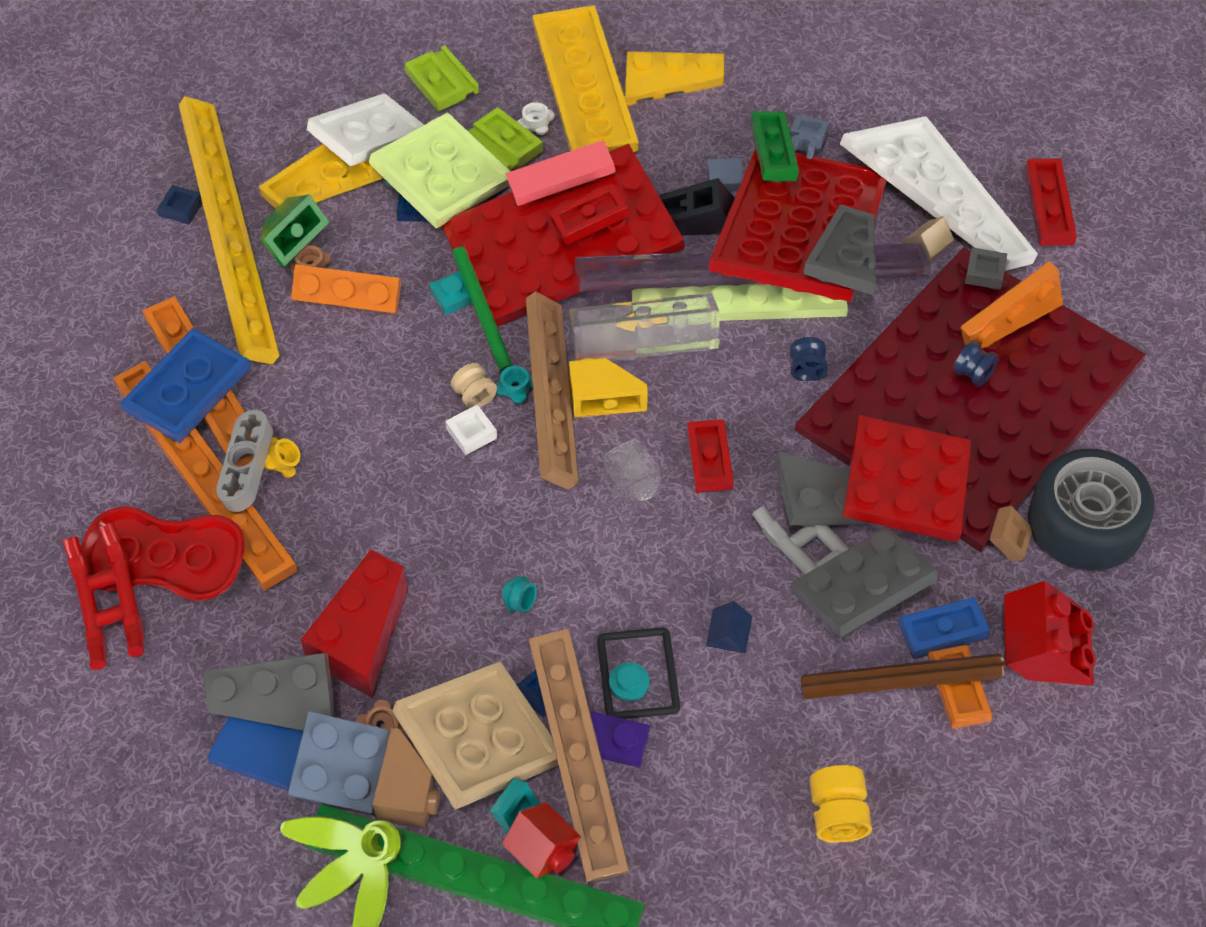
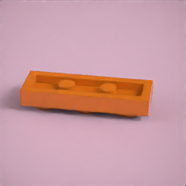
[291,264,402,313]

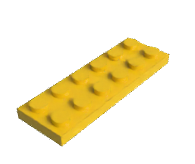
[532,5,639,152]

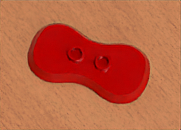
[81,506,245,601]

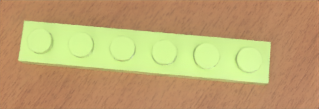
[632,284,848,323]

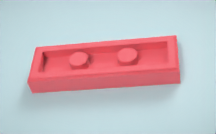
[506,140,616,206]

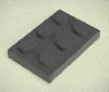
[792,527,938,638]

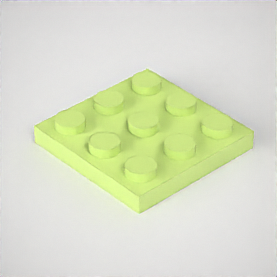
[369,112,511,229]

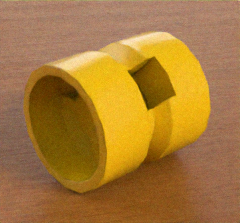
[809,765,872,843]

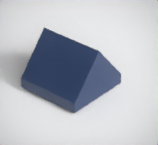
[706,601,752,653]

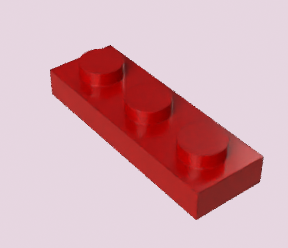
[1025,158,1077,246]

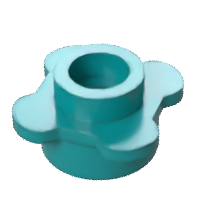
[495,366,533,404]

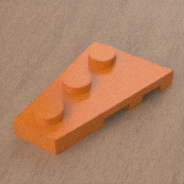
[961,261,1063,349]

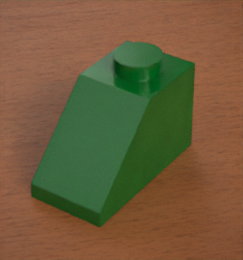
[260,195,329,267]

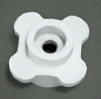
[517,102,555,135]

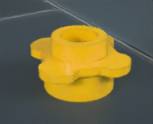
[264,437,301,478]

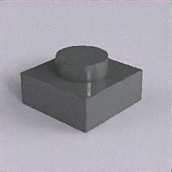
[965,247,1007,290]

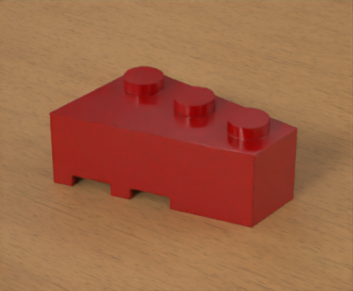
[300,549,408,698]

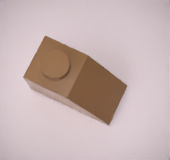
[373,728,440,829]

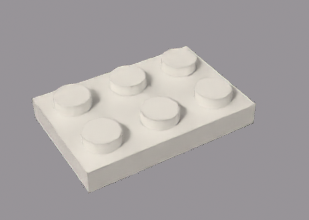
[307,93,424,166]

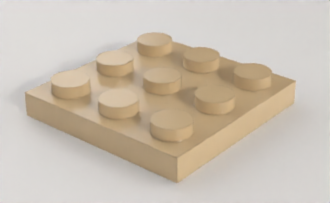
[393,661,559,810]

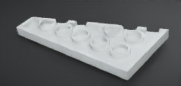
[840,116,1038,271]

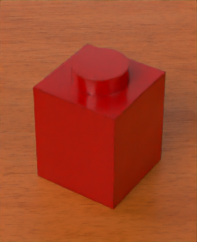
[502,802,581,878]

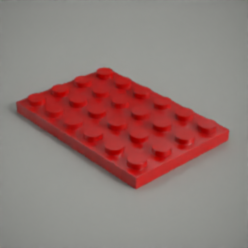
[441,143,685,327]
[709,148,887,302]

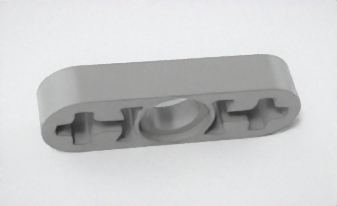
[216,410,273,512]

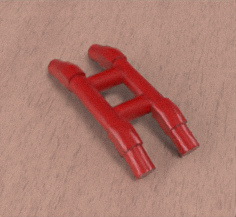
[62,523,145,670]

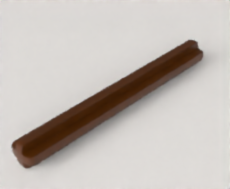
[800,654,1005,699]

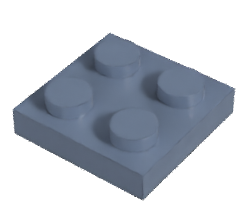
[287,711,391,815]

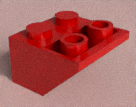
[1004,580,1096,686]

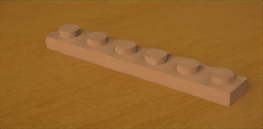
[526,291,579,489]
[529,628,630,884]

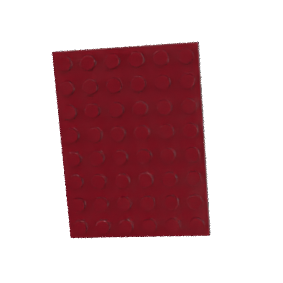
[795,247,1146,553]

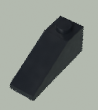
[659,178,735,235]

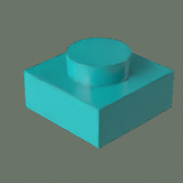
[429,271,472,315]
[490,778,540,835]

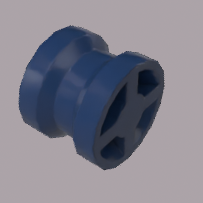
[790,337,828,381]
[953,340,1000,387]

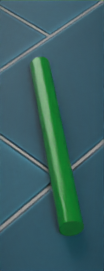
[452,247,513,373]

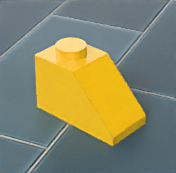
[569,358,648,418]

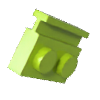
[404,45,479,112]
[468,107,543,171]

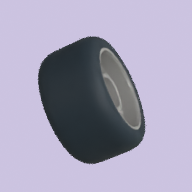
[1029,448,1155,571]

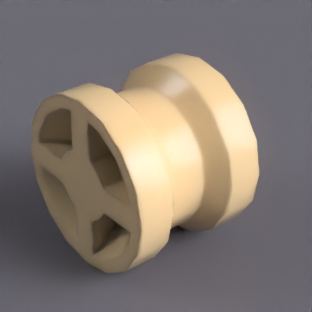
[451,363,497,408]

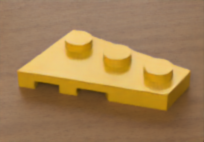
[625,52,724,106]
[259,144,382,209]

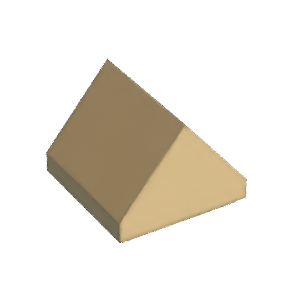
[904,216,954,261]

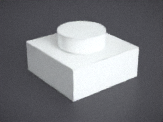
[445,405,497,455]

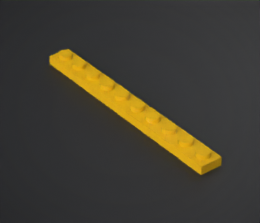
[179,96,279,365]

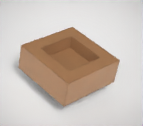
[989,506,1032,562]

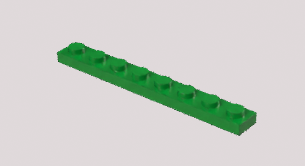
[305,804,645,927]

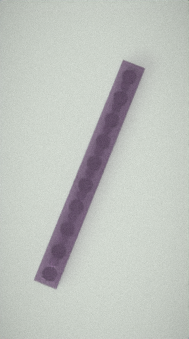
[575,243,931,292]

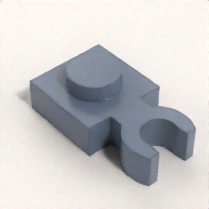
[790,115,829,159]

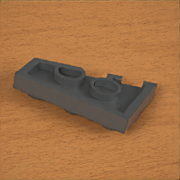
[804,205,876,295]
[774,451,872,526]
[203,653,335,730]

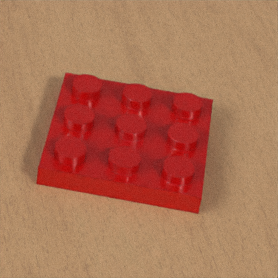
[842,415,971,543]

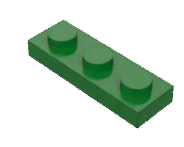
[750,111,799,182]

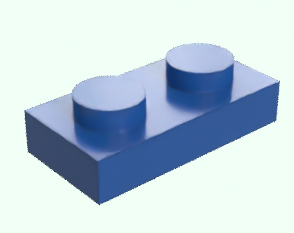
[898,597,990,658]

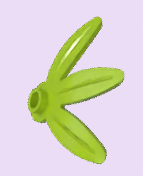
[280,816,401,927]

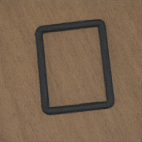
[597,627,681,719]

